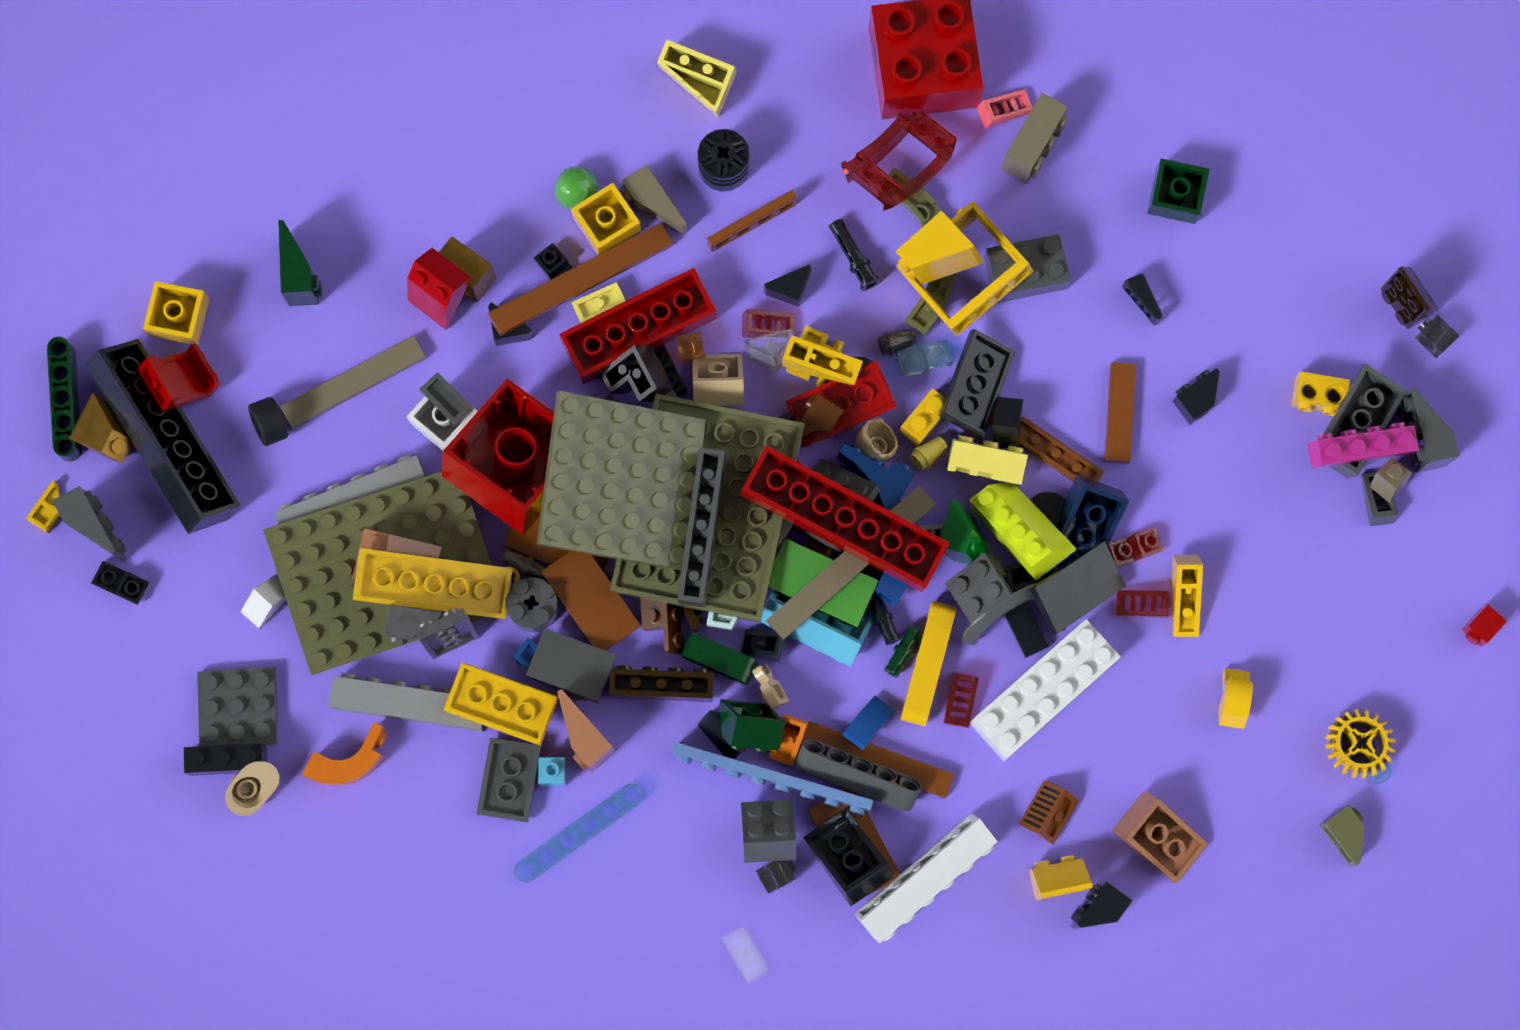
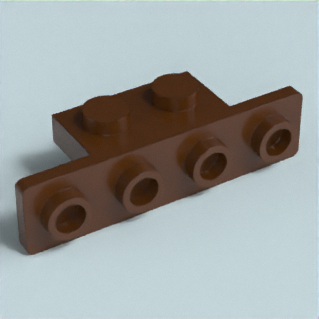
[640,598,684,655]

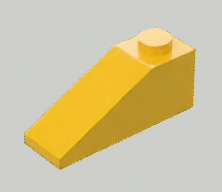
[782,335,863,385]
[1172,555,1203,637]

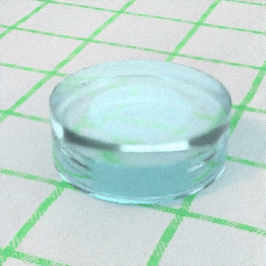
[1366,761,1392,785]

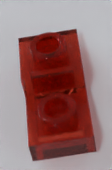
[1108,527,1164,568]

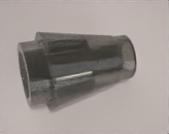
[878,329,917,356]

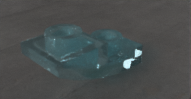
[896,339,955,376]

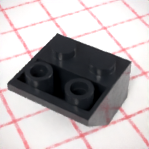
[1070,881,1132,929]

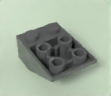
[1397,388,1460,472]
[52,486,127,562]

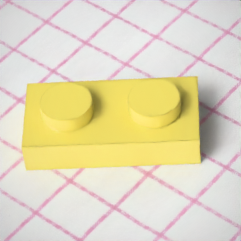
[571,282,626,323]

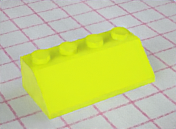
[969,482,1076,581]

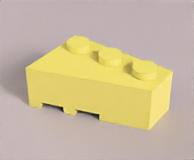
[657,39,737,117]
[946,435,1028,485]

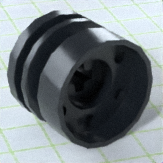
[697,129,750,192]

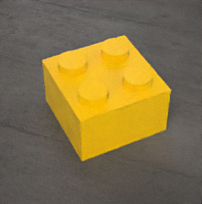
[571,183,641,255]
[143,281,210,345]

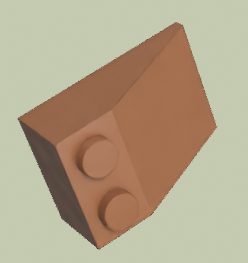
[352,528,442,579]
[557,689,615,772]
[1112,791,1208,884]

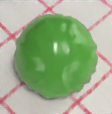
[554,166,598,210]

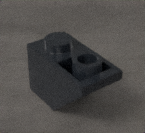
[1172,368,1220,425]

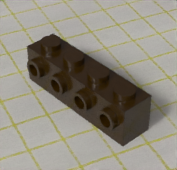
[609,665,714,702]

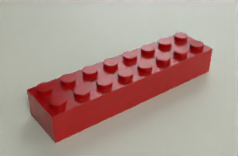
[740,445,949,592]

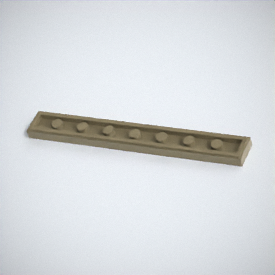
[766,486,936,640]

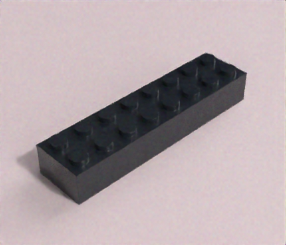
[86,339,241,534]

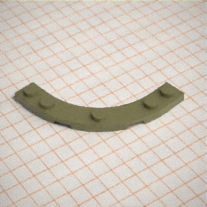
[879,167,956,336]

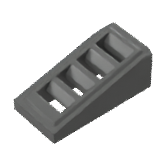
[1361,472,1398,526]

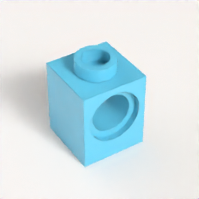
[538,757,567,786]

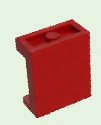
[137,343,220,412]

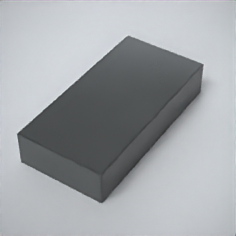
[419,372,473,426]

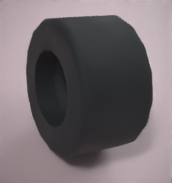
[248,397,288,446]

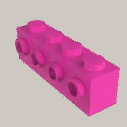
[1307,422,1419,469]

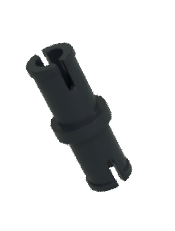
[868,595,901,646]

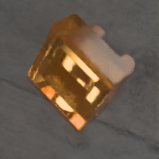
[676,331,705,363]

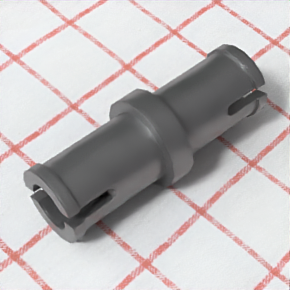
[501,547,548,583]

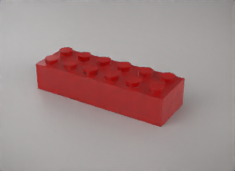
[559,268,717,385]

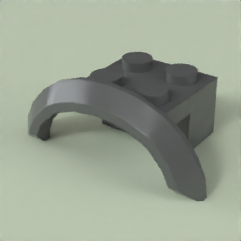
[945,553,1038,645]

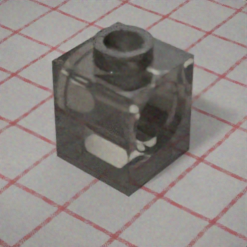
[1415,315,1460,358]
[756,860,798,894]

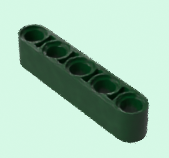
[47,336,82,462]

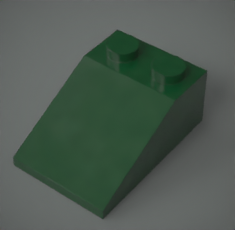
[278,220,323,306]

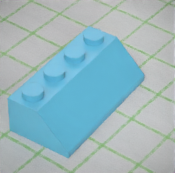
[761,590,875,667]

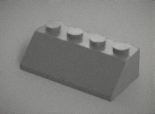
[1323,363,1407,479]

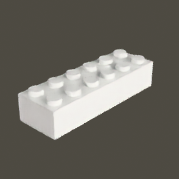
[970,619,1121,761]

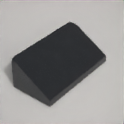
[698,710,745,759]

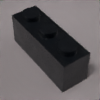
[184,743,267,776]

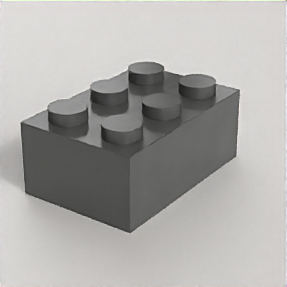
[984,234,1071,303]

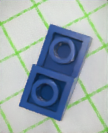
[842,696,895,750]

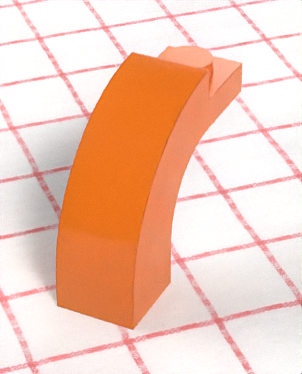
[302,722,387,786]

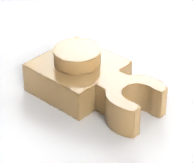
[753,664,790,709]

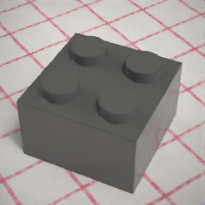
[741,799,797,863]

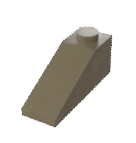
[621,165,688,234]

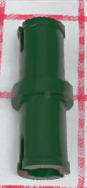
[884,626,923,678]

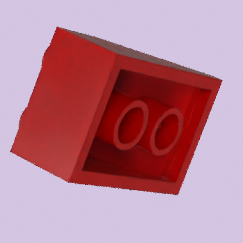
[407,248,471,330]

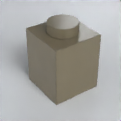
[1370,457,1412,503]

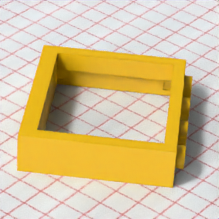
[896,201,1034,337]

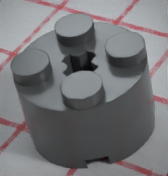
[506,577,559,632]

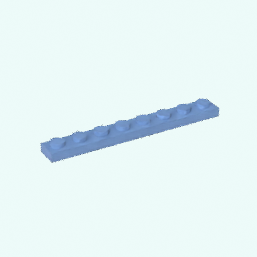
[671,742,874,815]

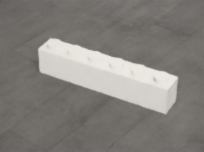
[854,813,998,944]

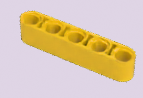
[900,600,957,727]

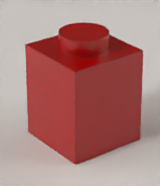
[1461,604,1507,647]

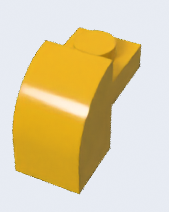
[1218,668,1253,729]

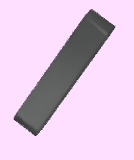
[795,739,921,811]

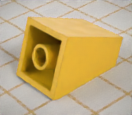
[896,211,983,284]

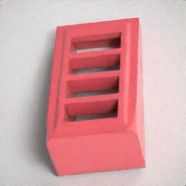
[977,89,1033,129]

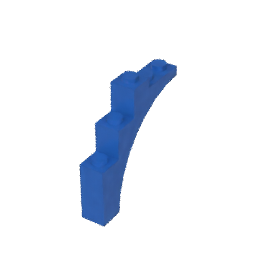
[837,443,915,607]

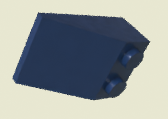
[1057,474,1130,559]

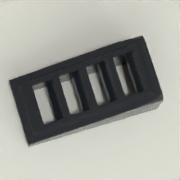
[1122,273,1163,326]

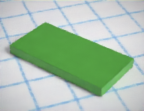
[769,538,879,627]

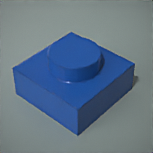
[512,637,538,671]

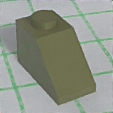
[1319,805,1365,867]

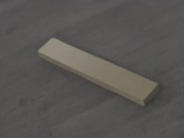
[280,335,426,429]

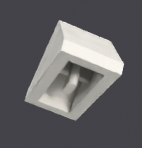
[241,574,286,629]

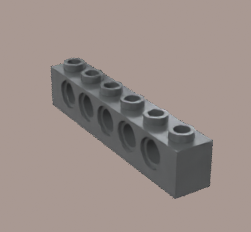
[677,447,727,608]

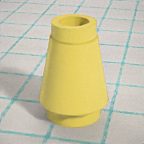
[909,436,947,471]

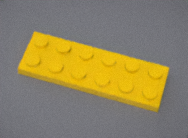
[352,548,513,619]

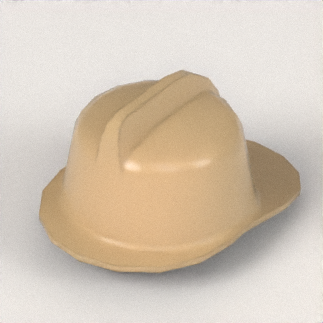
[225,761,280,816]

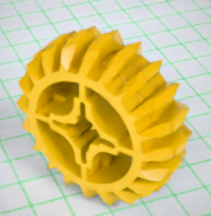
[1325,709,1396,779]

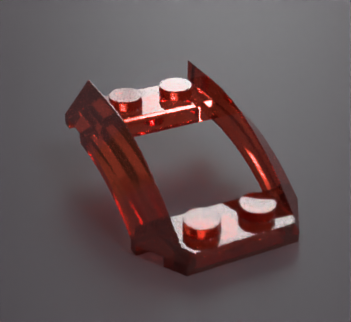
[841,111,957,211]

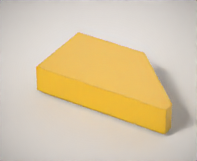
[25,480,60,533]

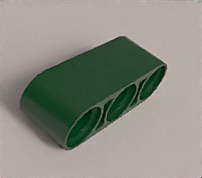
[680,632,758,685]

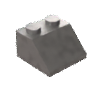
[384,605,444,644]

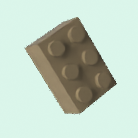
[1001,93,1068,184]

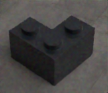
[599,345,674,402]

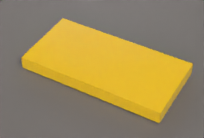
[443,662,559,746]

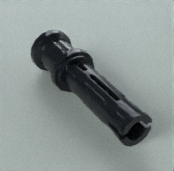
[828,219,881,291]

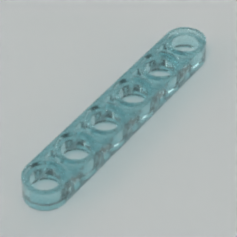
[514,784,644,883]

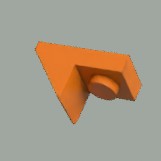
[769,713,808,767]

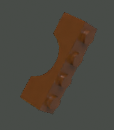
[795,393,846,463]

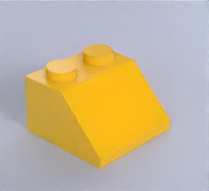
[1029,855,1093,901]

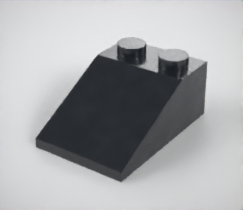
[803,809,894,906]

